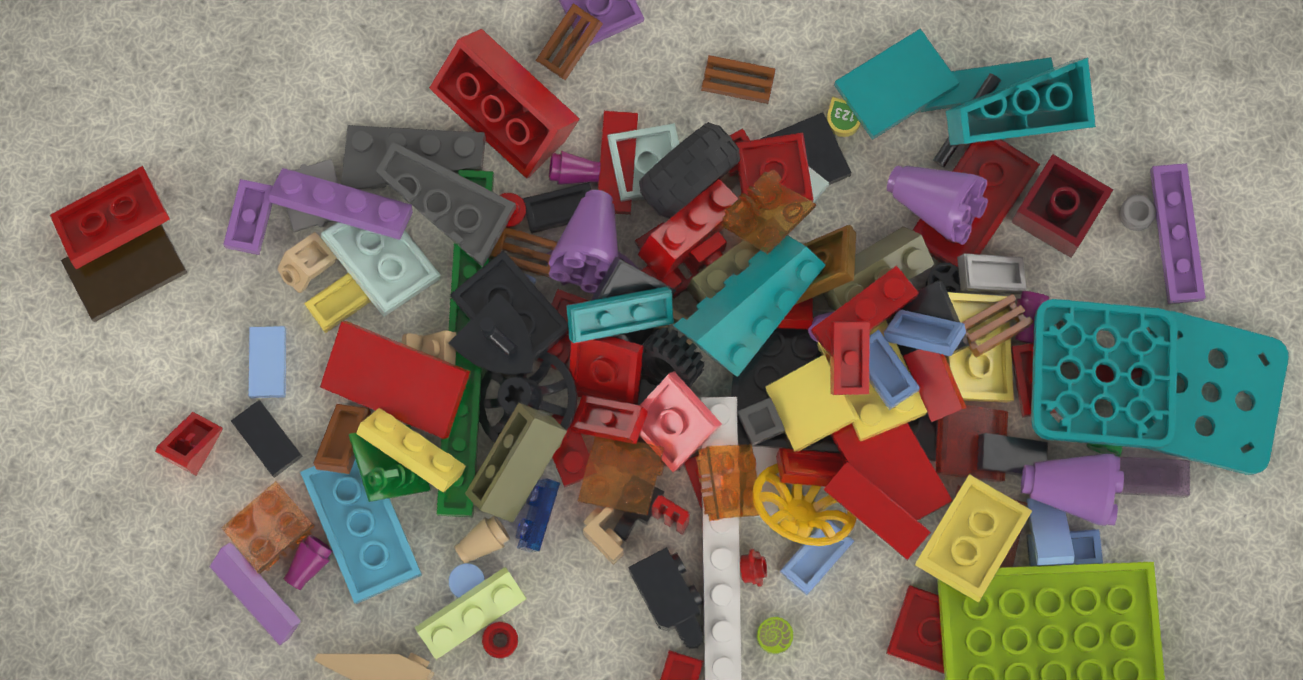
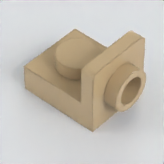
[277,232,337,293]
[402,330,456,365]
[583,505,624,565]

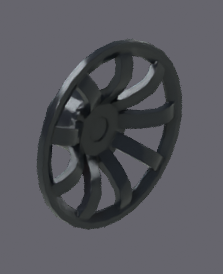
[479,352,578,443]

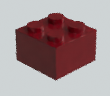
[1011,154,1114,258]

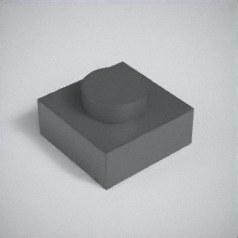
[738,397,785,446]

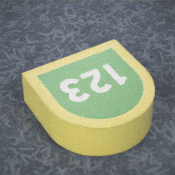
[827,97,861,137]

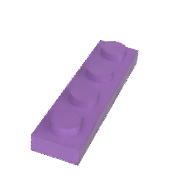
[1150,163,1206,304]
[269,168,413,240]

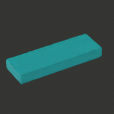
[567,287,674,343]

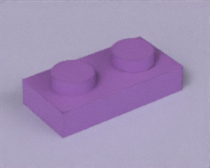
[223,179,273,255]

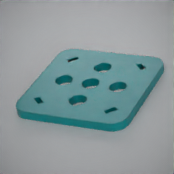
[1031,299,1178,449]
[1139,311,1289,475]

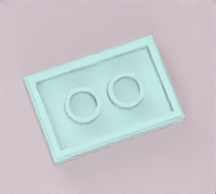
[321,222,441,317]

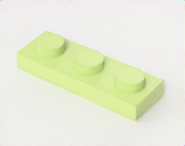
[415,567,527,660]

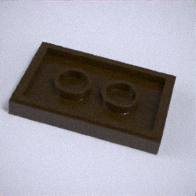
[61,224,188,322]

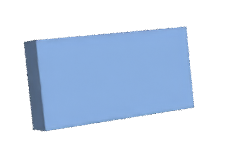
[248,326,287,398]
[1026,498,1075,565]
[780,520,854,595]

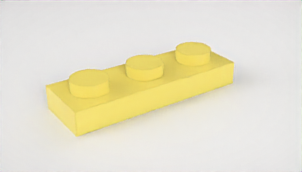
[356,408,466,492]

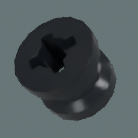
[926,263,961,293]

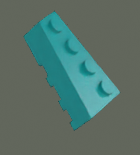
[946,57,1096,145]
[673,232,826,377]

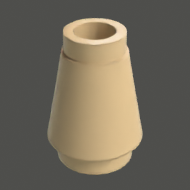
[454,516,510,563]

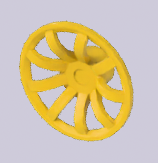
[752,464,857,546]

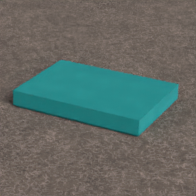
[834,28,959,140]

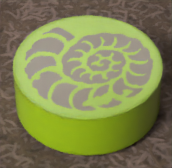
[757,617,793,654]

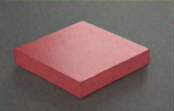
[640,371,722,472]

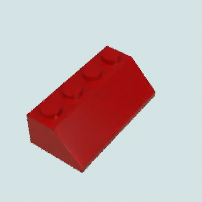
[429,29,580,179]

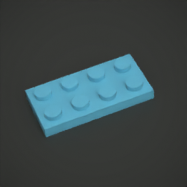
[300,459,422,604]

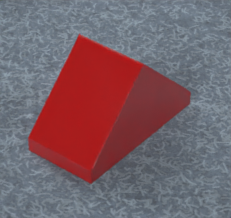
[155,412,223,476]

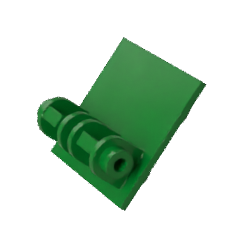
[349,424,431,502]

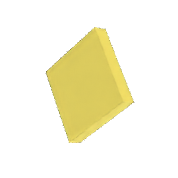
[765,354,859,451]

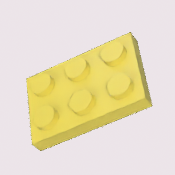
[946,292,1014,403]
[817,320,927,442]
[915,474,1032,602]

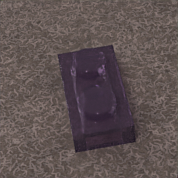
[1115,456,1190,498]

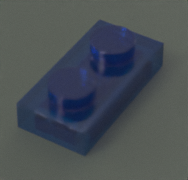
[516,478,560,553]

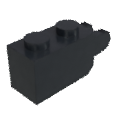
[628,547,704,649]

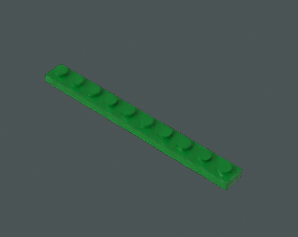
[436,170,494,518]

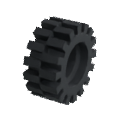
[641,328,705,388]

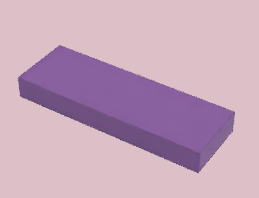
[210,542,301,645]

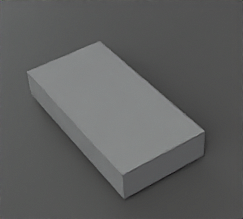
[957,254,1027,294]

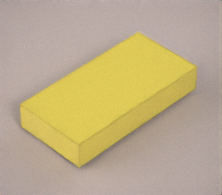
[304,273,371,333]

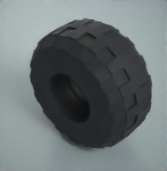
[639,122,741,219]

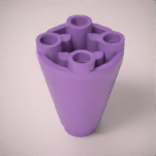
[887,165,988,244]
[549,190,619,293]
[1021,453,1124,526]

